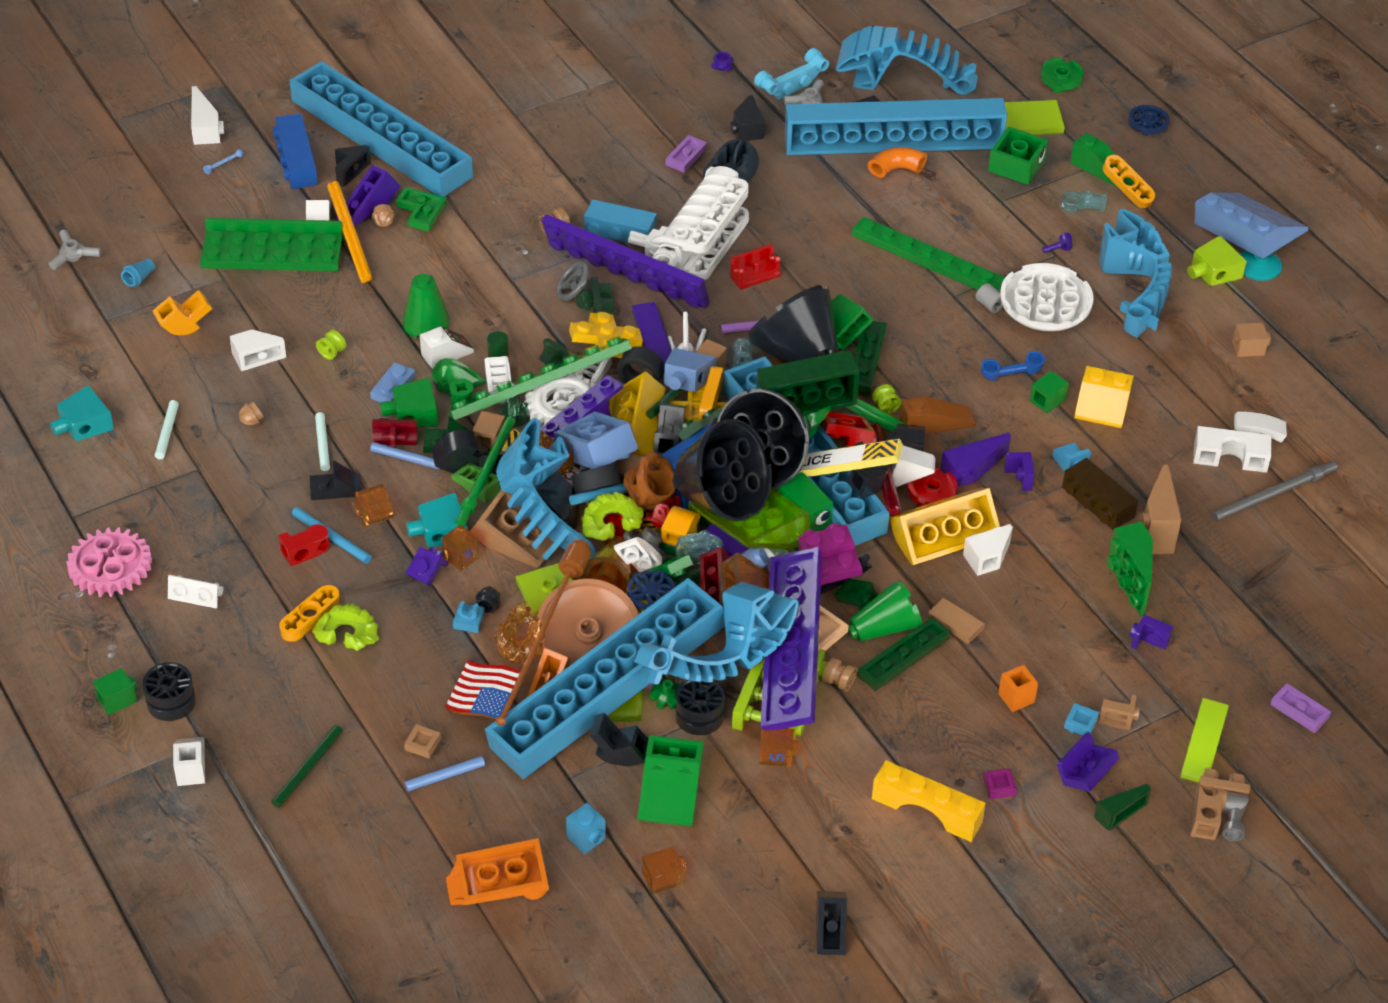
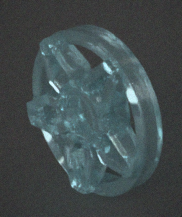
[675,531,724,564]

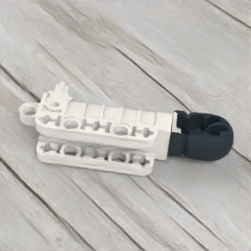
[628,139,759,280]

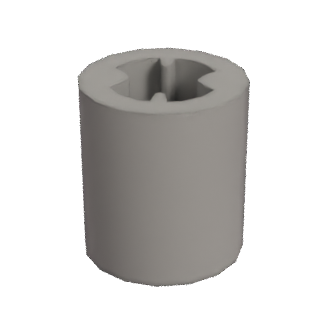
[976,283,1003,313]

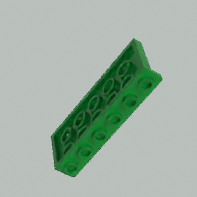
[200,218,343,271]

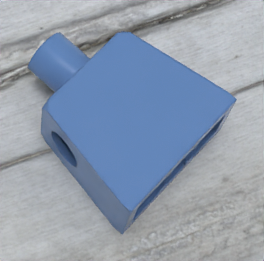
[664,348,716,392]

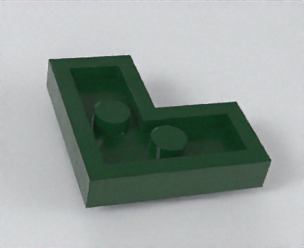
[678,408,721,441]

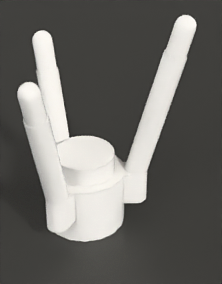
[667,311,706,352]

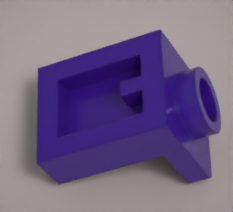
[1004,452,1035,491]
[1129,615,1173,650]

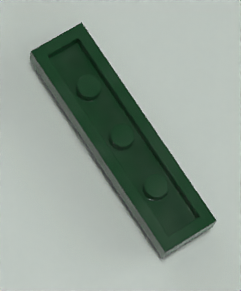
[854,321,887,394]
[857,617,951,691]

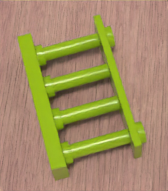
[732,649,828,745]

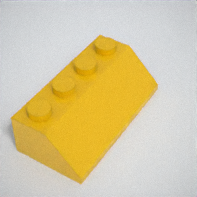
[609,371,666,464]
[889,488,1000,565]

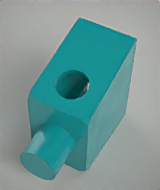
[49,385,114,441]
[406,493,468,547]

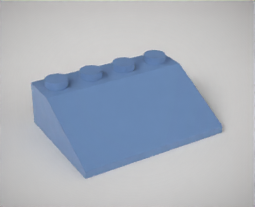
[1194,192,1308,259]

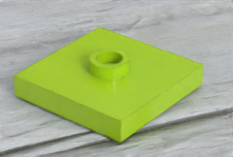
[516,563,573,618]

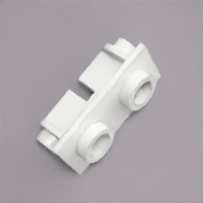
[168,575,223,608]

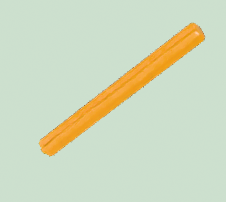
[327,181,372,283]

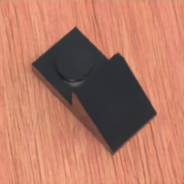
[335,145,371,187]
[310,461,361,500]

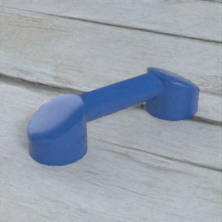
[980,351,1045,381]

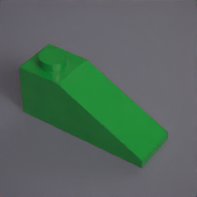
[1070,133,1134,188]

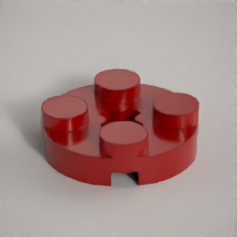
[907,467,957,507]

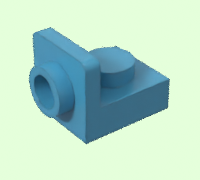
[1053,442,1091,472]

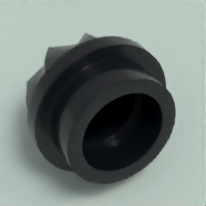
[476,586,501,613]

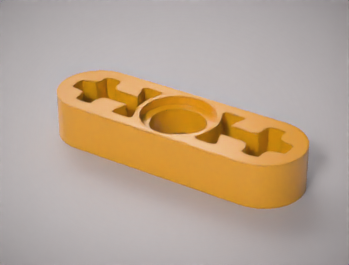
[1103,155,1155,208]
[699,366,724,421]
[279,585,340,642]

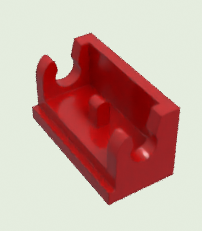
[730,244,781,290]

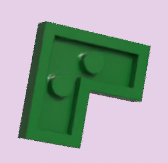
[396,187,447,232]
[627,555,693,582]

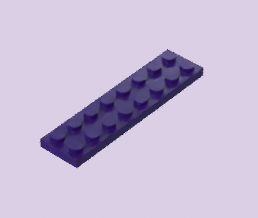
[541,214,710,308]
[761,547,822,732]

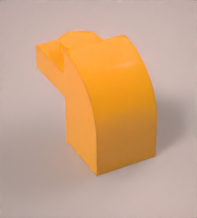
[153,290,213,336]
[661,506,700,550]

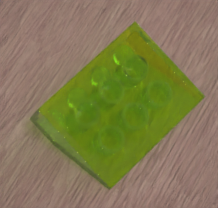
[688,489,810,549]

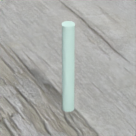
[155,400,179,459]
[315,412,330,471]

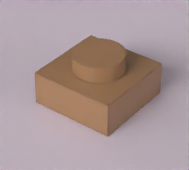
[404,724,441,759]

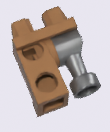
[1190,768,1250,841]

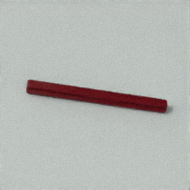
[870,423,901,517]

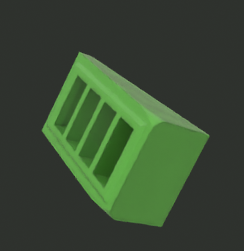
[451,463,501,504]

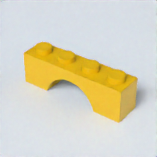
[872,760,986,842]

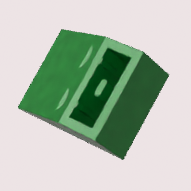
[1106,521,1153,617]
[638,735,704,827]

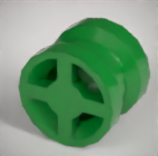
[449,379,474,404]

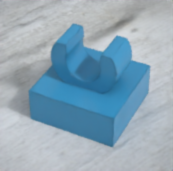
[453,601,485,633]
[1064,703,1100,735]

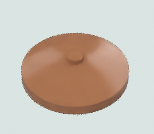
[536,579,639,665]

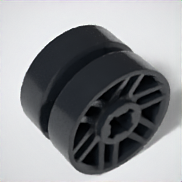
[142,662,196,721]
[676,680,725,735]

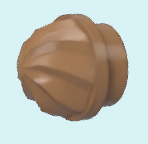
[372,204,395,228]
[239,401,264,425]

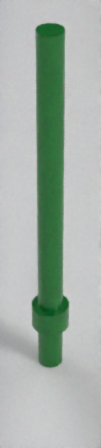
[455,417,515,527]

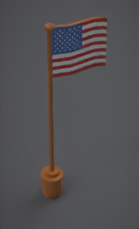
[445,539,591,726]

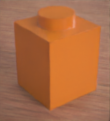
[998,665,1038,712]

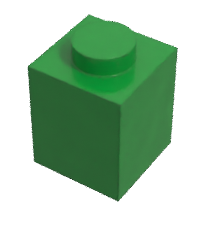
[1029,371,1069,414]
[93,668,138,715]

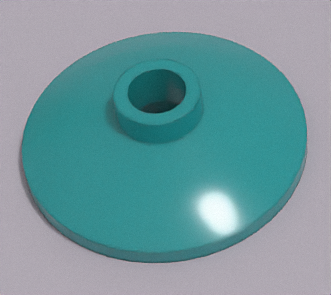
[1240,250,1282,281]

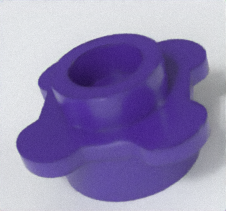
[711,52,734,71]

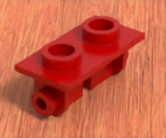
[645,494,681,528]

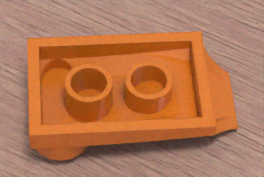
[446,838,549,905]

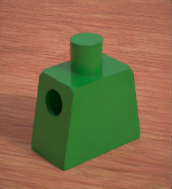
[831,294,874,351]
[380,378,438,427]

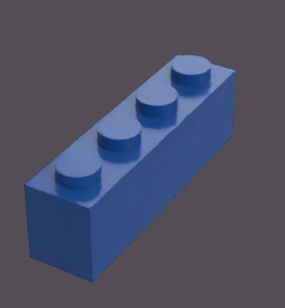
[272,113,318,189]

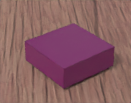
[983,769,1017,799]

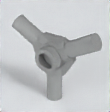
[784,80,824,105]
[49,230,102,270]

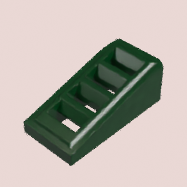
[1094,784,1151,831]

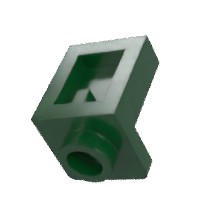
[834,578,877,610]

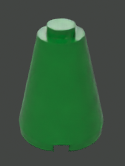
[403,274,450,338]
[848,580,922,642]

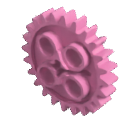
[66,527,152,597]

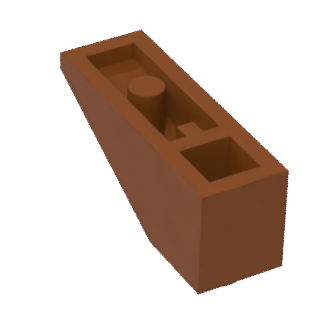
[900,396,976,434]

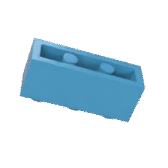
[584,199,657,244]

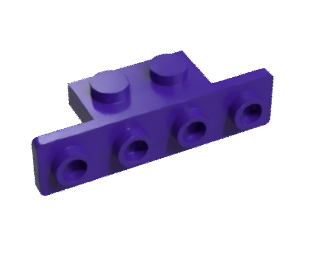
[540,375,623,445]

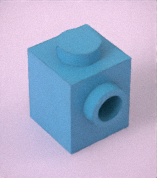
[566,803,606,854]

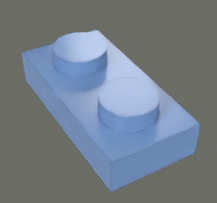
[370,362,416,402]

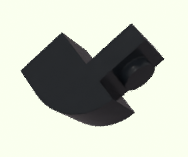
[653,403,686,455]
[431,430,489,474]
[847,442,889,498]
[589,713,649,767]

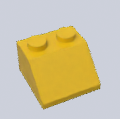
[1074,366,1134,428]

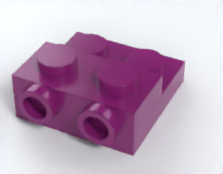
[798,523,863,585]

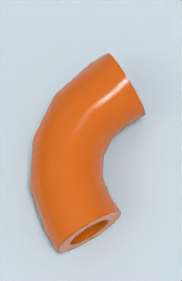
[867,147,927,178]

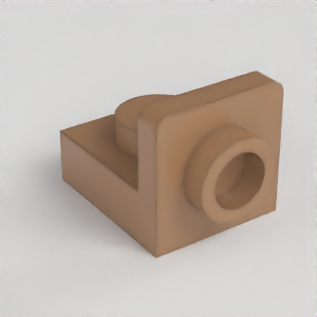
[1098,694,1140,731]

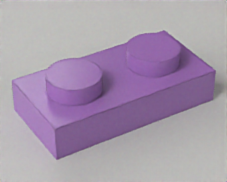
[666,135,707,173]
[1270,684,1331,733]

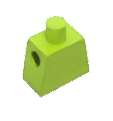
[1187,236,1247,286]

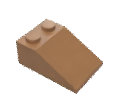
[1141,465,1181,554]
[469,489,554,568]

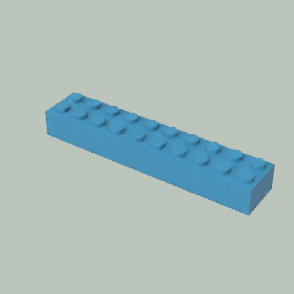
[289,61,473,197]
[785,98,1007,155]
[723,357,889,546]
[485,578,725,780]

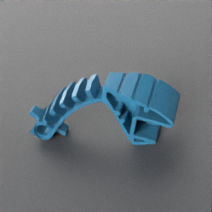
[836,26,978,95]
[1099,209,1171,338]
[496,418,595,565]
[634,582,799,684]

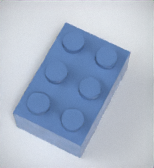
[554,411,638,469]

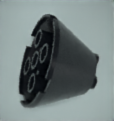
[747,285,839,363]
[717,389,811,487]
[672,419,772,522]

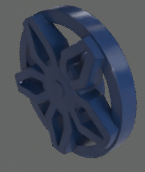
[1128,105,1169,136]
[627,570,676,610]

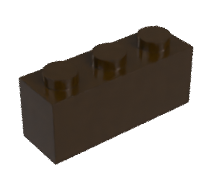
[1062,458,1138,531]

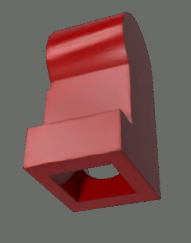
[278,524,330,567]

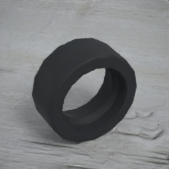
[617,346,665,384]
[571,464,621,494]

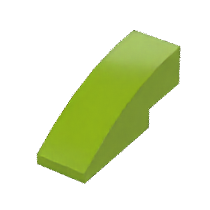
[1180,698,1229,783]

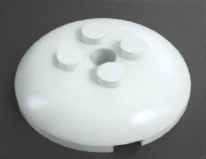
[1000,263,1093,332]

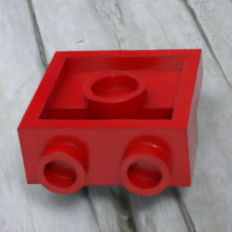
[820,411,876,447]

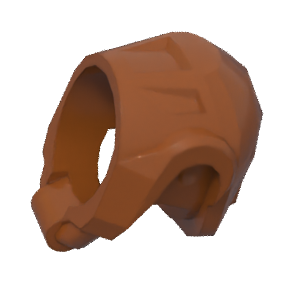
[623,451,675,510]

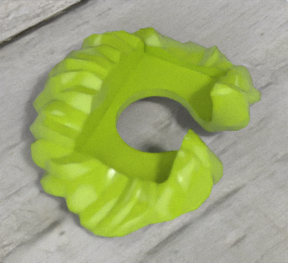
[581,492,644,541]
[312,603,379,651]

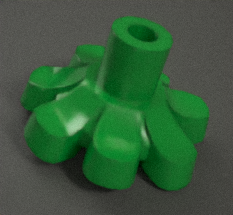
[649,680,680,710]

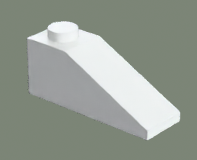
[191,86,224,145]

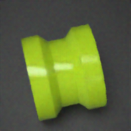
[316,330,346,360]
[872,384,902,414]

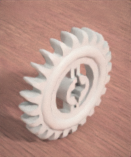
[524,373,595,426]

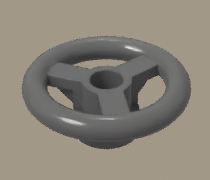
[556,260,590,301]
[623,527,667,563]

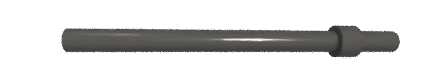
[1212,461,1338,521]

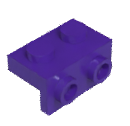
[1057,732,1120,792]

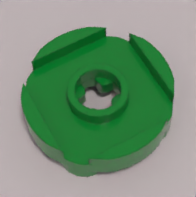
[1040,58,1083,93]

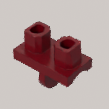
[372,418,417,448]

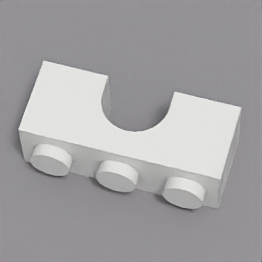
[1193,426,1271,473]

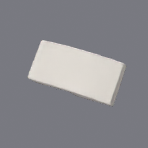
[1234,412,1287,443]
[614,537,662,573]

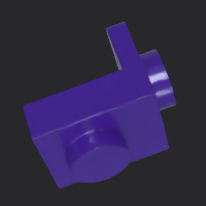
[406,546,449,586]

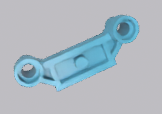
[754,48,829,100]

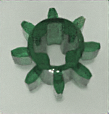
[500,398,530,428]

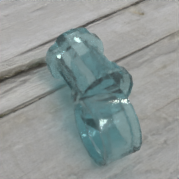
[1061,190,1107,213]
[732,338,754,368]

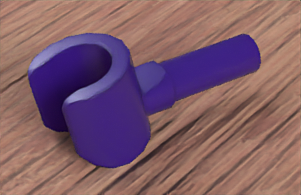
[1042,233,1072,253]

